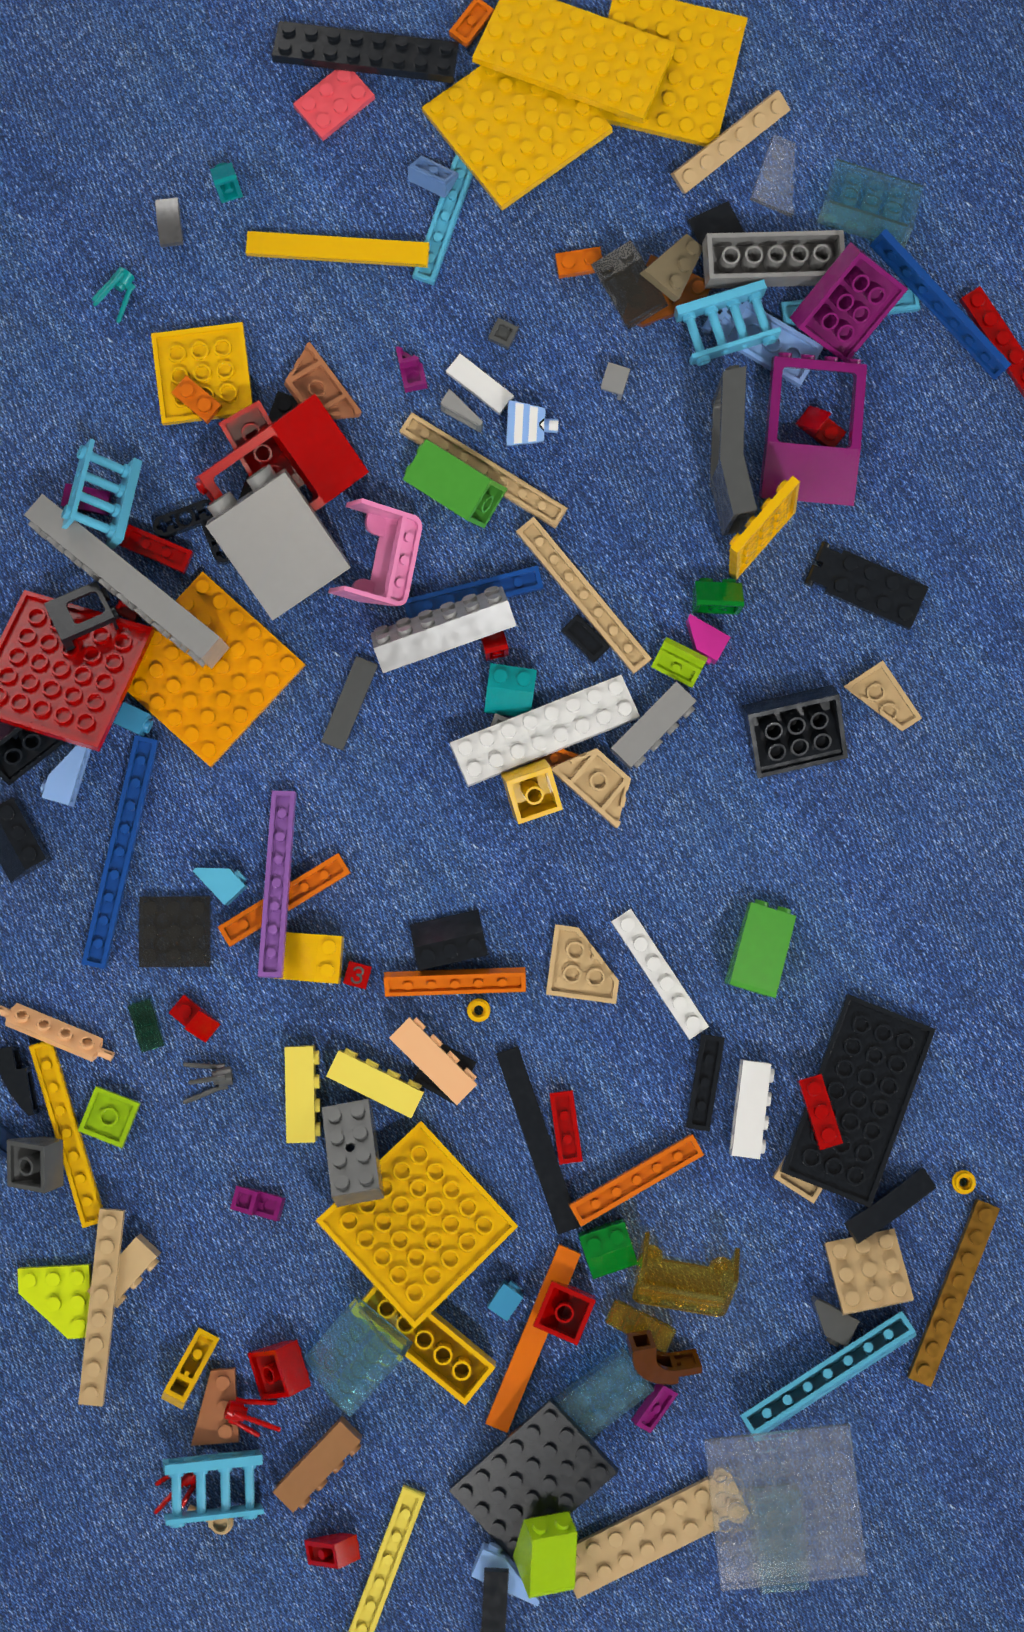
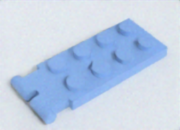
[701,290,824,388]

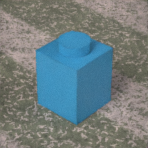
[113,702,153,737]
[487,1280,523,1321]

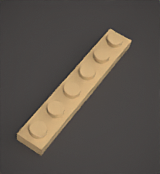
[671,90,791,194]

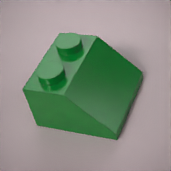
[692,578,744,615]
[578,1218,638,1279]

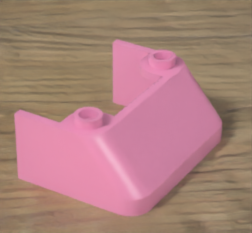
[328,498,422,606]

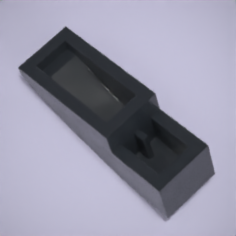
[0,1045,39,1116]

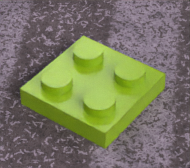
[78,1086,141,1148]

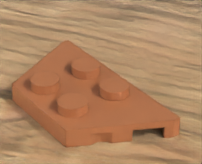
[284,342,362,419]

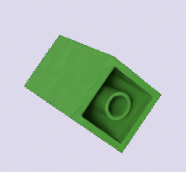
[403,439,508,528]
[724,899,796,998]

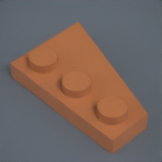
[191,1367,240,1446]

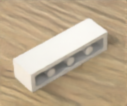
[729,1059,774,1159]

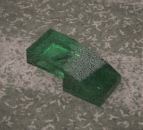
[127,997,165,1053]

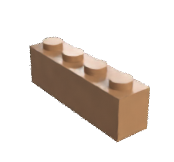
[273,1416,362,1513]

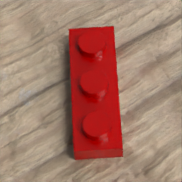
[120,524,194,574]
[797,1074,843,1150]
[549,1090,583,1165]

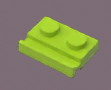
[651,637,708,688]

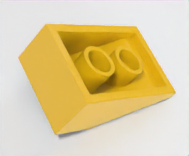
[274,932,344,984]

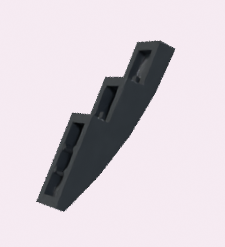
[843,1168,937,1244]

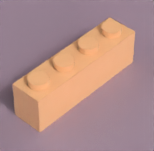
[389,1017,477,1105]

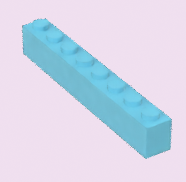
[740,1311,916,1440]

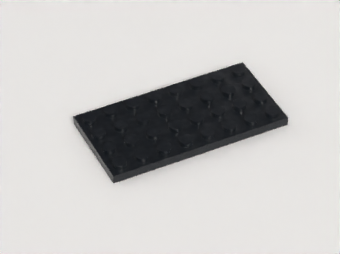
[780,994,936,1208]

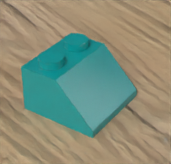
[484,663,537,717]

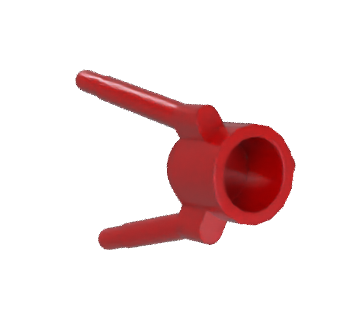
[224,1396,281,1437]
[154,1472,196,1514]

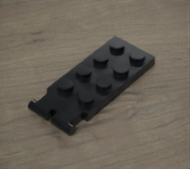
[804,541,929,630]

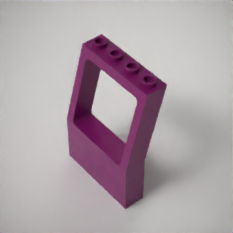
[759,352,867,506]

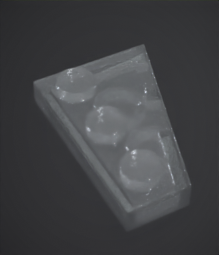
[750,134,795,217]

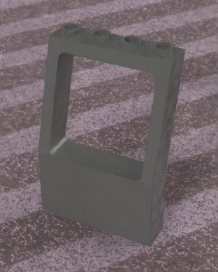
[710,365,757,536]

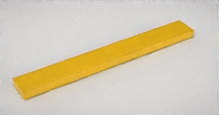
[245,231,430,268]
[29,1042,103,1228]

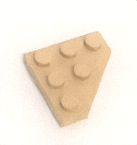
[546,924,619,1004]

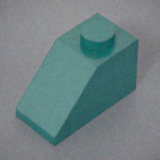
[210,162,243,203]

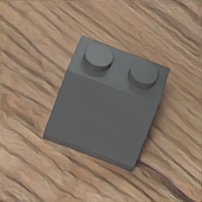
[7,1136,64,1194]

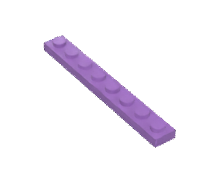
[258,790,297,978]

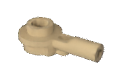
[187,1504,234,1535]

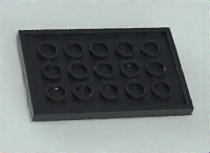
[449,1397,619,1560]

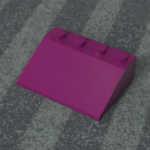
[790,242,908,363]

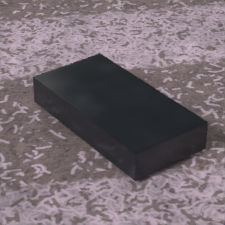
[561,614,610,664]

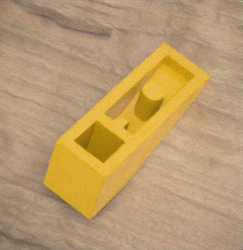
[161,1328,220,1409]

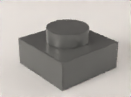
[488,317,519,350]

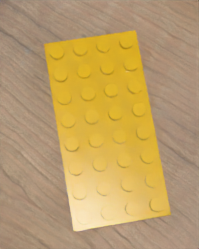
[472,0,676,124]

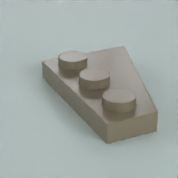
[640,234,702,302]

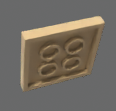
[824,1229,914,1315]

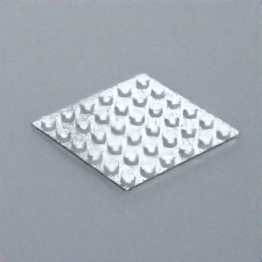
[704,1423,867,1591]

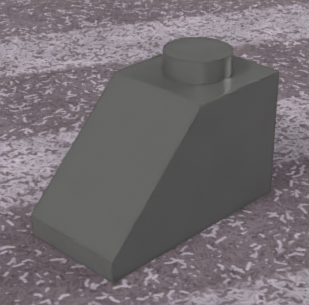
[811,1295,859,1347]

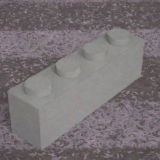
[610,681,696,769]

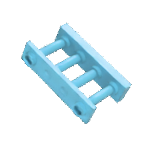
[674,279,781,366]
[61,439,142,549]
[162,1449,264,1528]

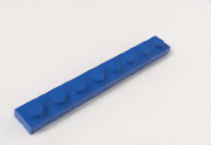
[870,229,1011,380]

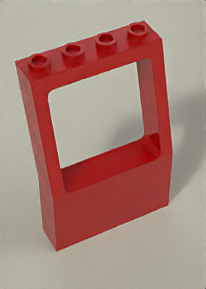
[194,394,369,511]

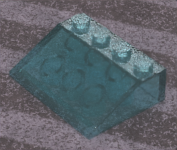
[816,159,923,248]
[304,1296,413,1417]

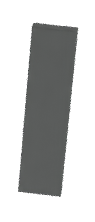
[321,656,378,751]

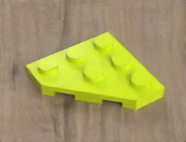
[18,1264,92,1339]

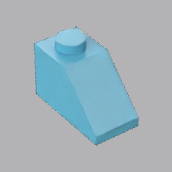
[193,868,248,906]

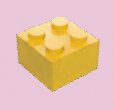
[501,759,563,824]

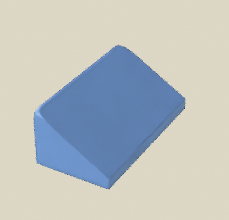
[408,155,459,198]

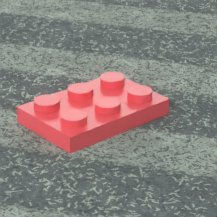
[293,69,375,141]

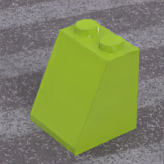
[513,1511,577,1598]

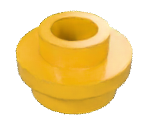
[467,998,490,1022]
[951,1170,976,1194]

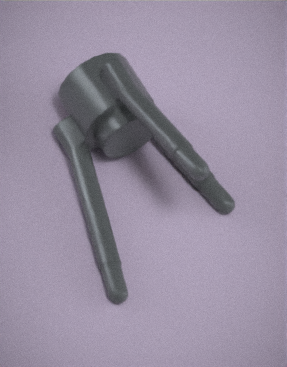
[183,1062,234,1104]

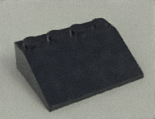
[742,685,848,778]

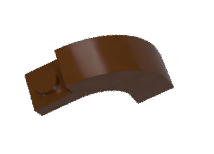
[627,1330,702,1385]

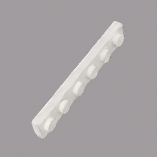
[611,909,709,1040]

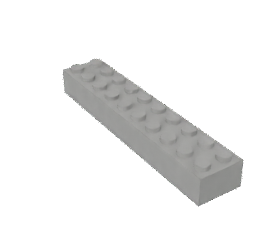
[24,494,230,669]

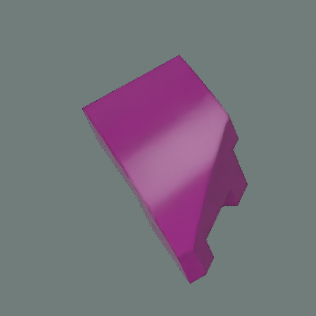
[396,346,428,393]

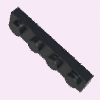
[685,1033,725,1132]

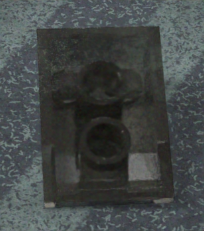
[591,240,668,330]

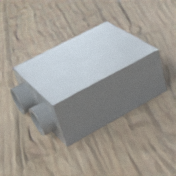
[206,464,351,621]

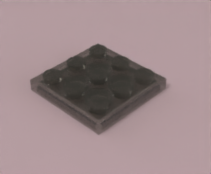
[139,896,211,967]

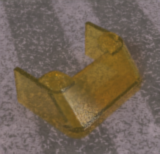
[632,1232,740,1317]

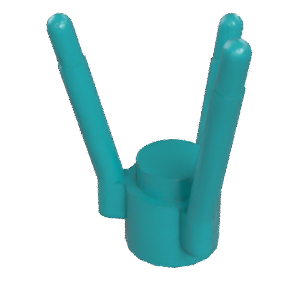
[92,267,135,323]

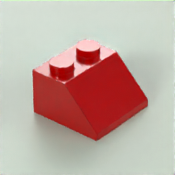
[533,1281,596,1345]
[247,1339,311,1399]

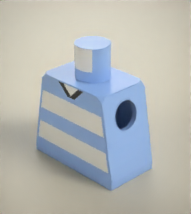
[506,400,559,447]

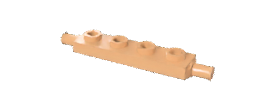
[0,1003,115,1062]

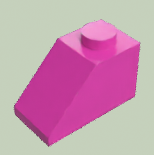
[686,614,731,665]

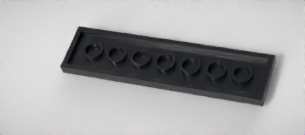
[272,21,459,83]

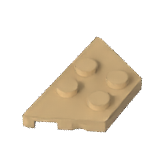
[551,748,631,828]

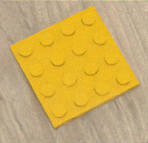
[151,322,253,426]
[728,476,800,580]

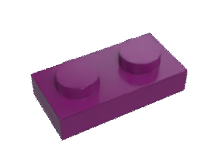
[61,483,112,516]
[631,1383,678,1433]

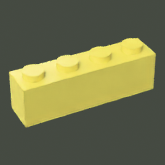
[284,1045,321,1143]
[326,1048,425,1118]

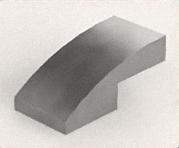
[155,197,184,248]

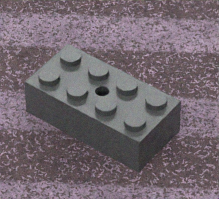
[321,1099,384,1207]

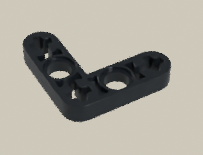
[153,499,231,565]

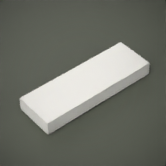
[446,354,514,415]

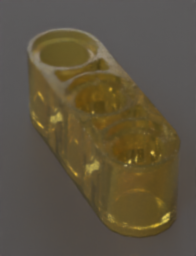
[605,1299,677,1352]

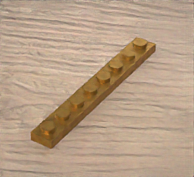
[907,1199,1000,1387]

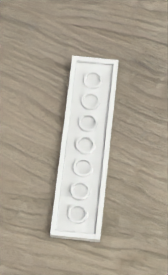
[450,675,640,787]

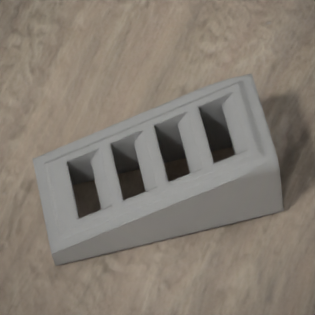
[440,389,483,432]

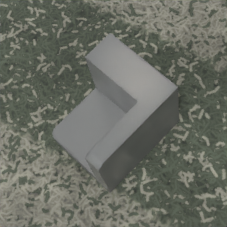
[601,362,630,401]

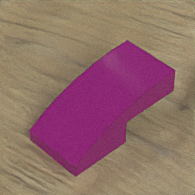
[230,1185,286,1222]

